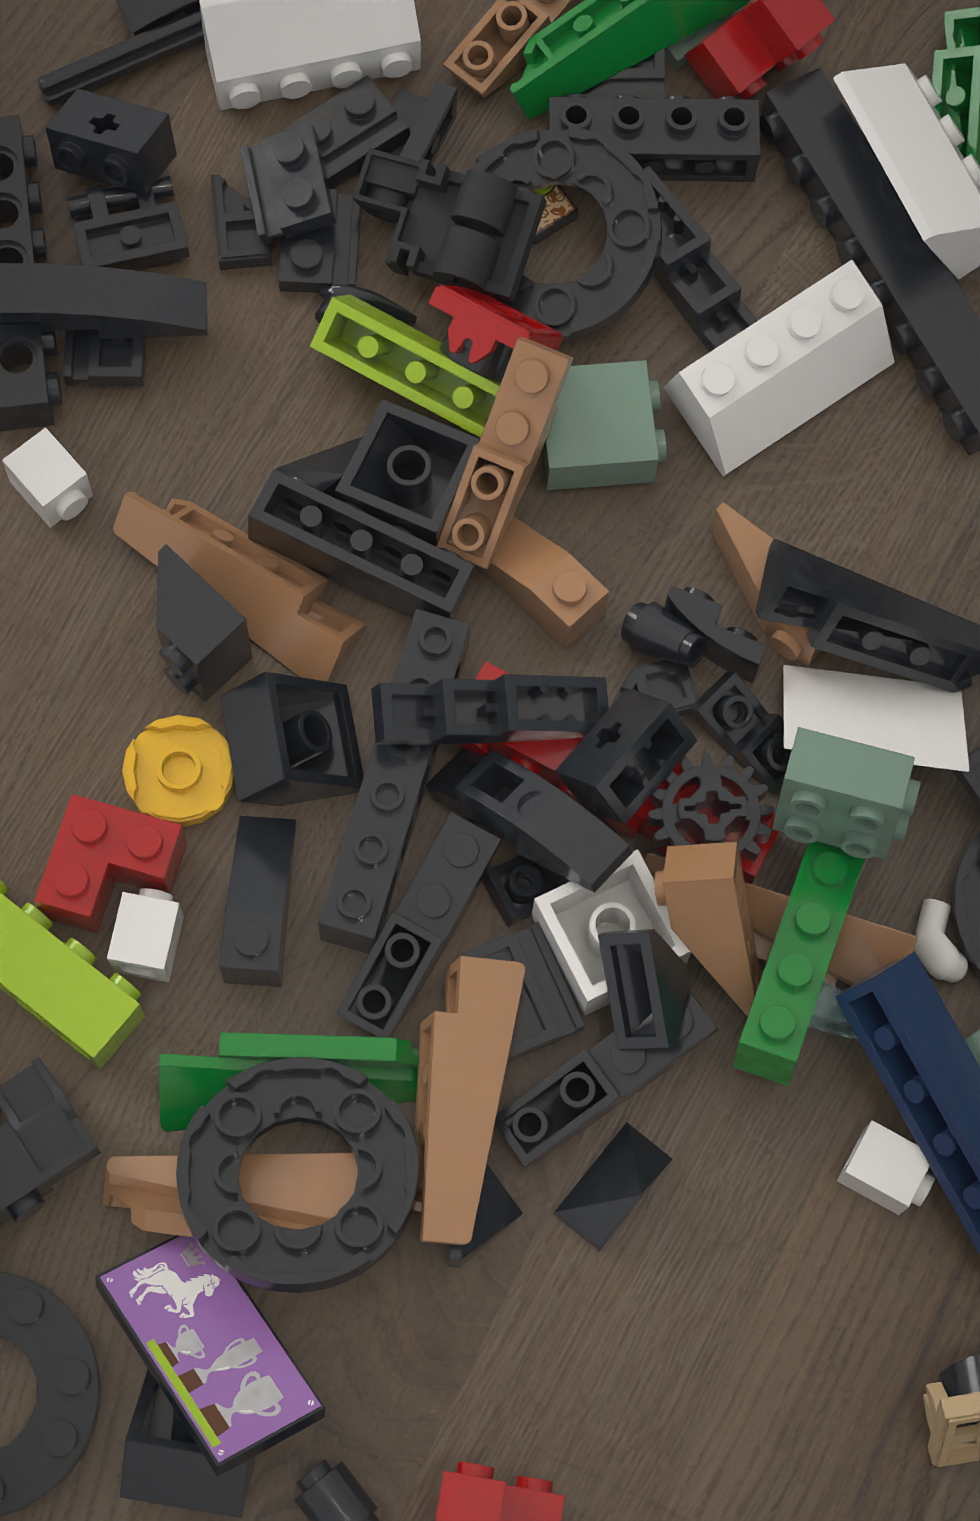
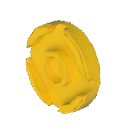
[122,715,235,827]

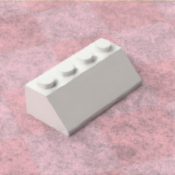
[199,0,421,110]
[833,63,980,280]
[663,260,895,477]

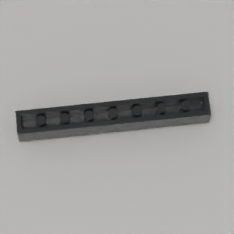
[759,68,980,456]

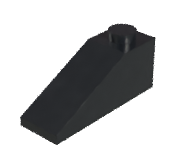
[220,816,297,987]

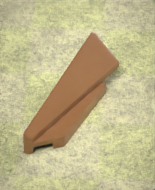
[113,492,367,682]
[644,853,917,991]
[414,956,525,1245]
[102,1153,358,1237]

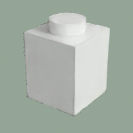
[2,427,93,528]
[107,888,184,983]
[837,1121,936,1215]

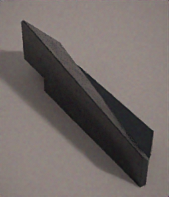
[755,539,980,693]

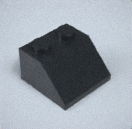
[335,399,480,546]
[156,544,253,702]
[220,672,364,806]
[120,1369,255,1518]

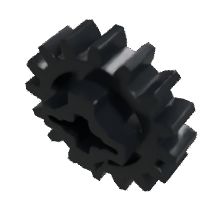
[646,752,774,866]

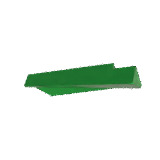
[510,0,750,119]
[932,7,980,165]
[159,1032,419,1132]

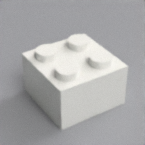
[532,850,691,1016]

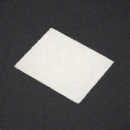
[783,665,969,772]

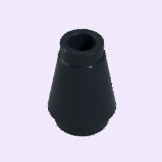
[621,602,707,667]

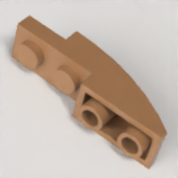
[443,0,584,98]
[436,337,573,569]

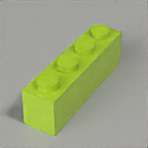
[310,294,501,438]
[0,880,145,1070]

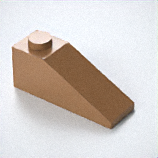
[710,502,821,667]
[479,516,609,650]
[654,842,762,1016]

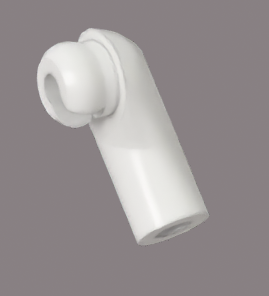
[913,899,968,983]

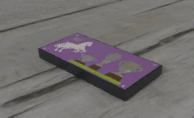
[96,1235,326,1477]

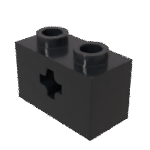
[45,89,177,194]
[555,688,698,825]

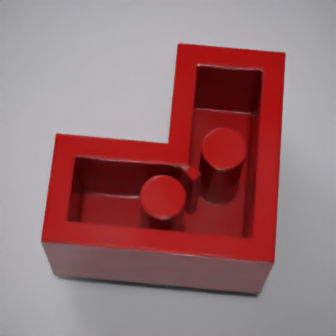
[684,0,835,99]
[35,794,187,934]
[435,1462,565,1521]

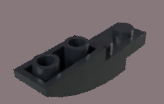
[426,748,633,893]
[336,812,503,1038]
[495,989,719,1167]

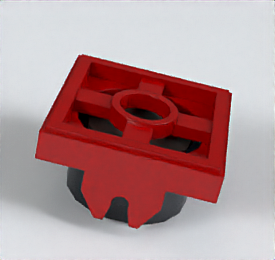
[429,285,564,382]

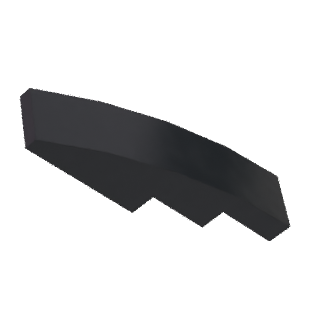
[643,166,758,352]
[0,263,208,339]
[371,674,609,745]

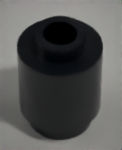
[294,1459,380,1521]

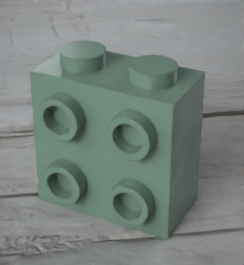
[542,360,666,490]
[772,727,921,859]

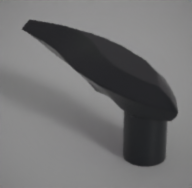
[315,284,417,323]

